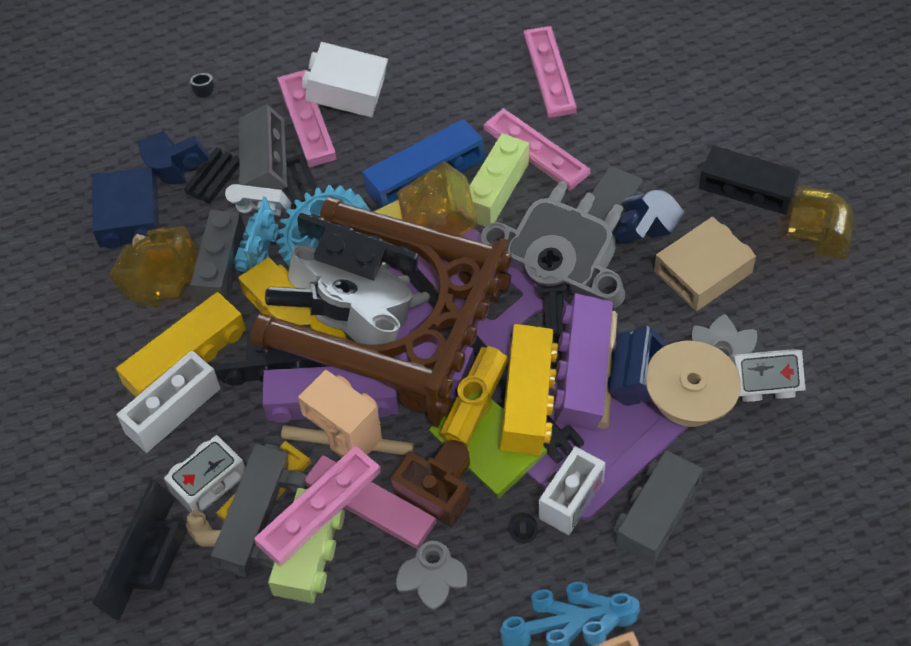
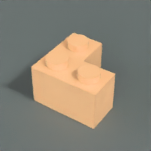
[298,369,382,457]

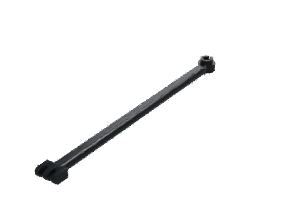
[364,201,584,463]

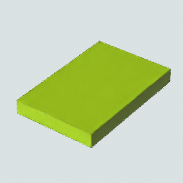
[429,393,547,499]

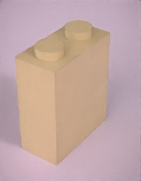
[654,217,756,311]

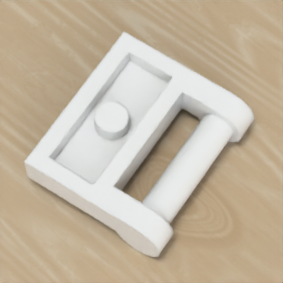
[225,184,291,217]

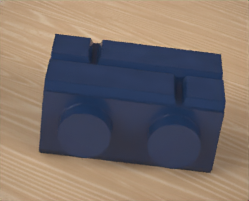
[608,326,665,406]

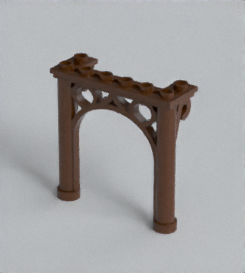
[250,196,512,428]

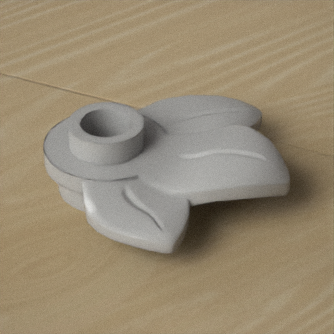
[692,314,757,357]
[396,541,467,610]

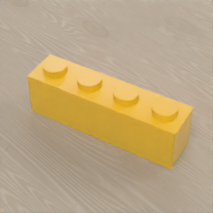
[238,257,348,339]
[116,291,246,397]
[500,324,558,456]

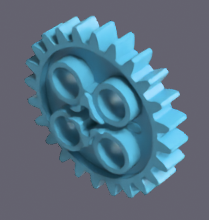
[276,185,370,266]

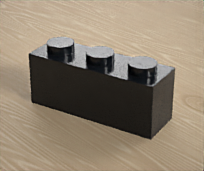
[699,145,801,215]

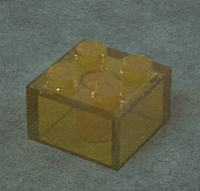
[397,161,478,236]

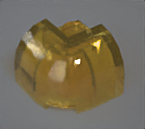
[787,184,854,260]
[109,226,198,307]

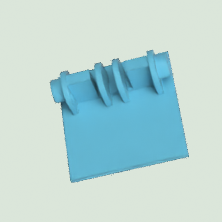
[234,196,279,272]

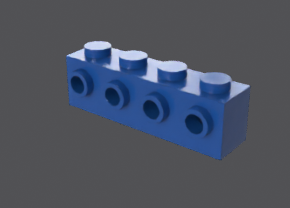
[362,119,486,208]

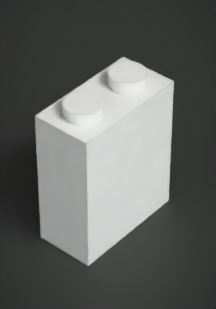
[302,42,388,117]

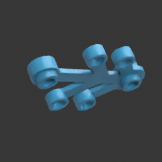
[500,582,640,646]

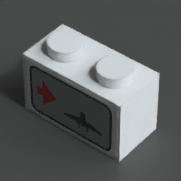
[729,349,805,402]
[164,435,245,512]
[539,447,605,535]

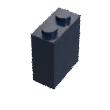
[92,167,160,249]

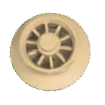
[646,341,741,427]

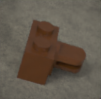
[391,440,471,528]

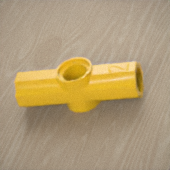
[440,346,509,447]

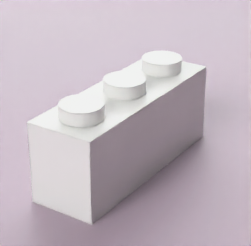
[116,350,220,453]

